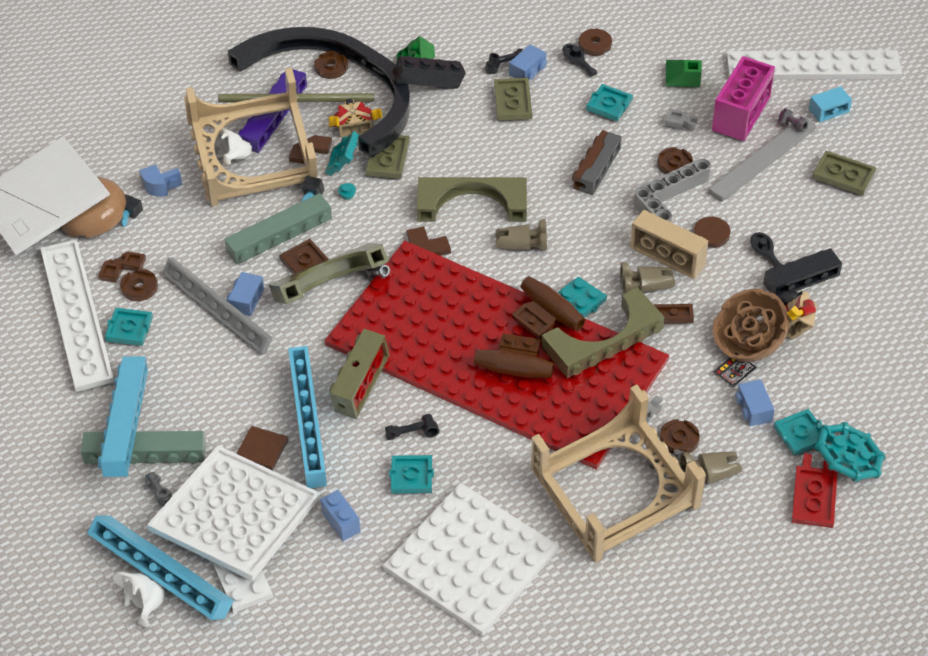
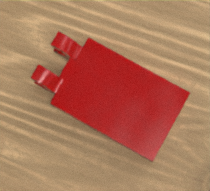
[791,453,838,528]

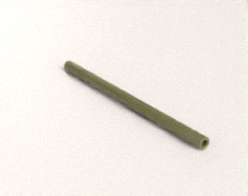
[218,93,374,103]

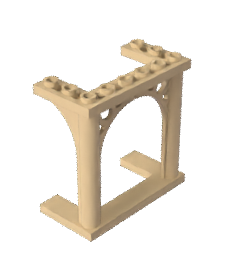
[184,67,317,207]
[531,385,706,563]

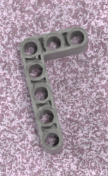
[634,159,711,222]

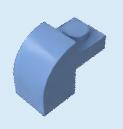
[139,164,182,197]

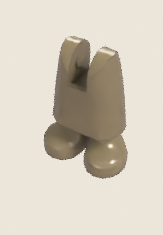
[495,219,547,250]
[620,262,675,294]
[680,451,742,484]

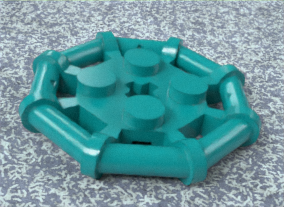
[814,422,886,482]

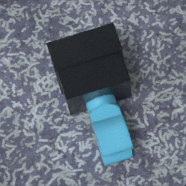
[302,176,325,201]
[121,194,143,227]

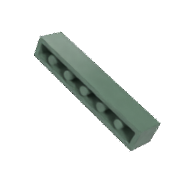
[224,193,332,264]
[81,431,206,464]

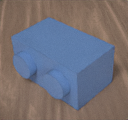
[509,44,547,80]
[227,272,265,316]
[735,379,774,426]
[320,490,361,541]

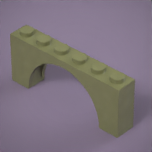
[417,177,527,222]
[268,243,389,304]
[541,287,664,378]

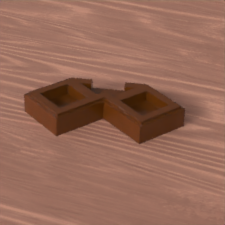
[289,135,332,164]
[406,226,451,256]
[98,251,146,283]

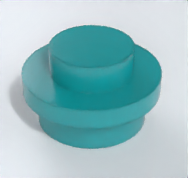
[338,183,356,200]

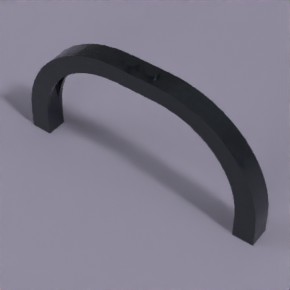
[228,27,410,158]

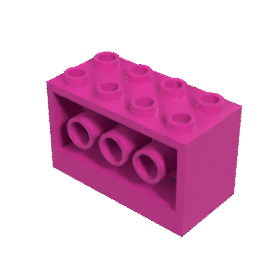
[712,56,775,141]

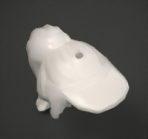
[213,128,252,166]
[113,571,165,627]

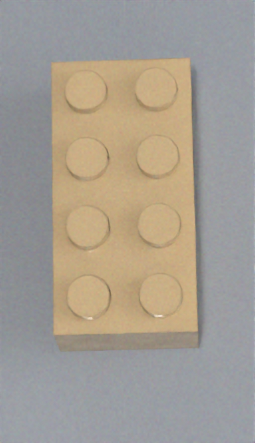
[630,210,708,279]

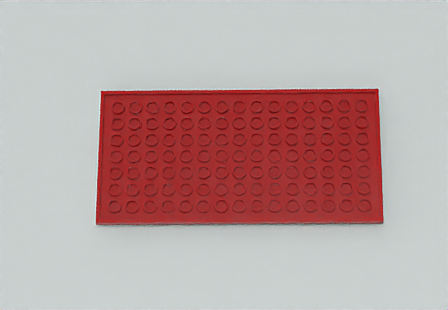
[324,240,669,470]

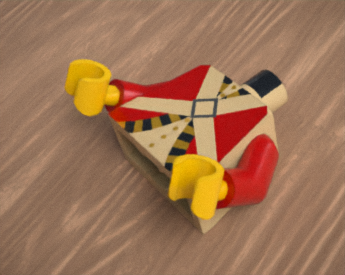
[328,99,383,138]
[763,291,817,340]

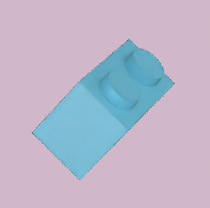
[809,86,852,122]

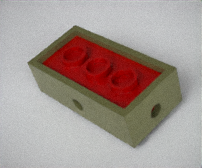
[329,329,390,419]

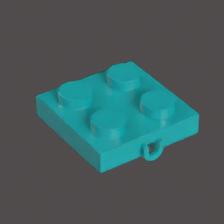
[586,84,633,122]
[325,131,359,176]
[558,276,607,318]
[105,307,153,346]
[773,408,828,456]
[389,455,434,494]

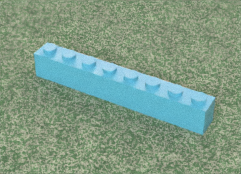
[288,346,327,488]
[98,356,148,477]
[87,515,234,620]

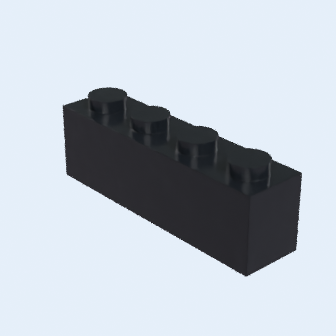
[392,56,466,89]
[763,248,842,293]

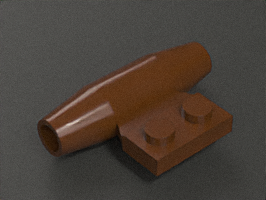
[512,276,586,339]
[474,333,554,378]

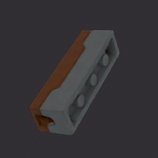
[572,130,622,195]

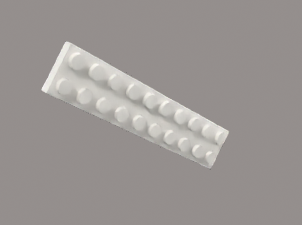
[726,50,902,80]
[40,239,114,392]

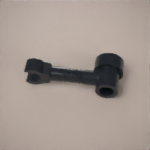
[485,48,523,74]
[385,414,440,440]

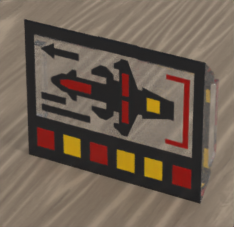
[713,352,757,387]

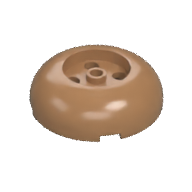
[60,177,126,238]
[713,289,789,362]

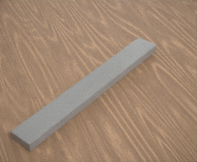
[709,116,816,202]
[162,257,273,354]

